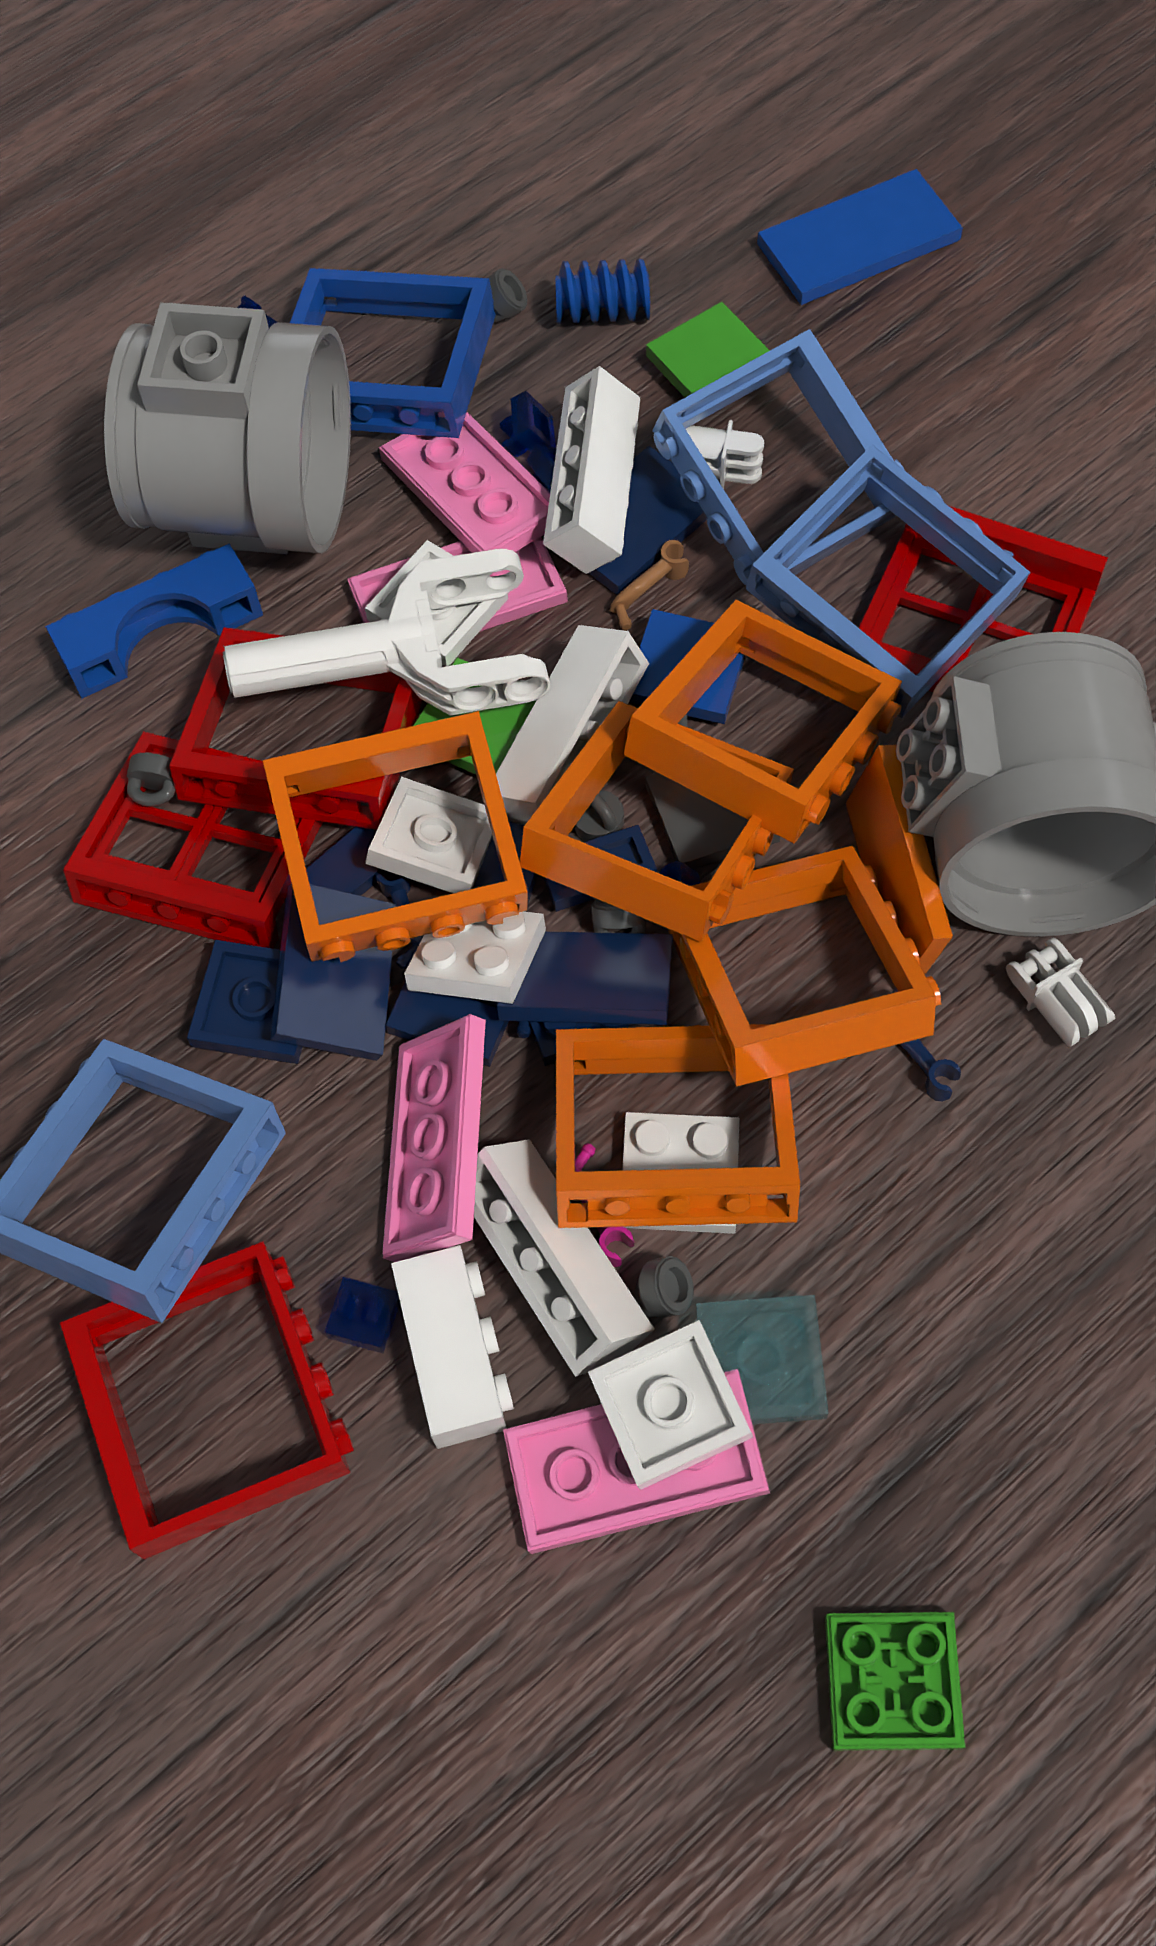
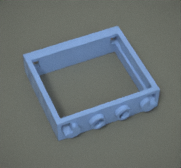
[652,329,896,585]
[746,444,1031,719]
[0,1039,286,1323]

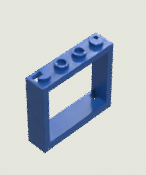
[290,268,496,438]

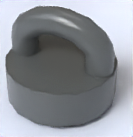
[487,268,528,323]
[126,752,176,806]
[573,790,624,842]
[591,899,646,934]
[635,1256,694,1318]

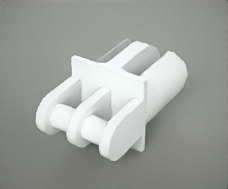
[686,420,764,489]
[1006,938,1115,1048]

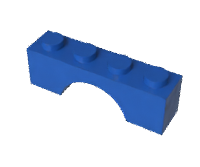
[45,543,263,698]

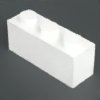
[391,1245,514,1449]

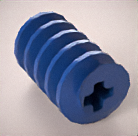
[555,259,650,324]

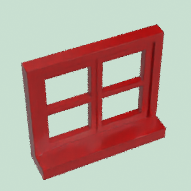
[859,505,1108,692]
[63,731,323,949]

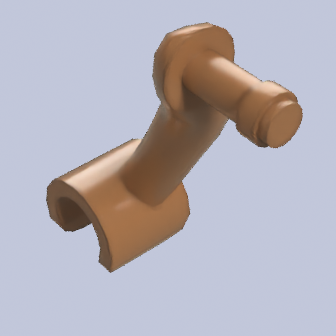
[610,540,689,630]

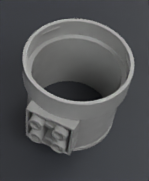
[104,302,351,554]
[896,632,1156,936]

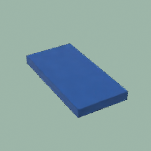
[757,169,963,305]

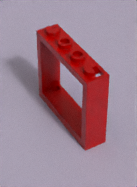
[169,627,423,830]
[60,1241,354,1559]

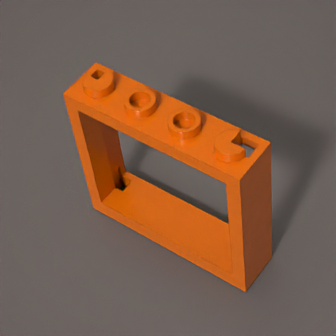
[624,600,902,844]
[520,701,794,942]
[263,711,528,962]
[668,846,941,1087]
[556,1024,800,1228]

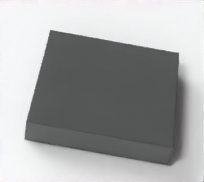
[645,747,780,873]

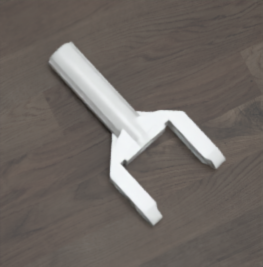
[223,549,551,716]

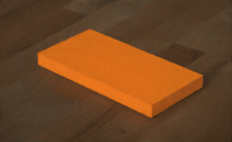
[846,745,953,974]

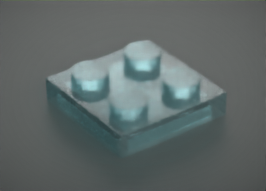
[696,1295,829,1424]

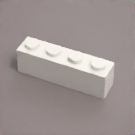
[543,366,640,574]
[496,625,649,825]
[474,1139,655,1377]

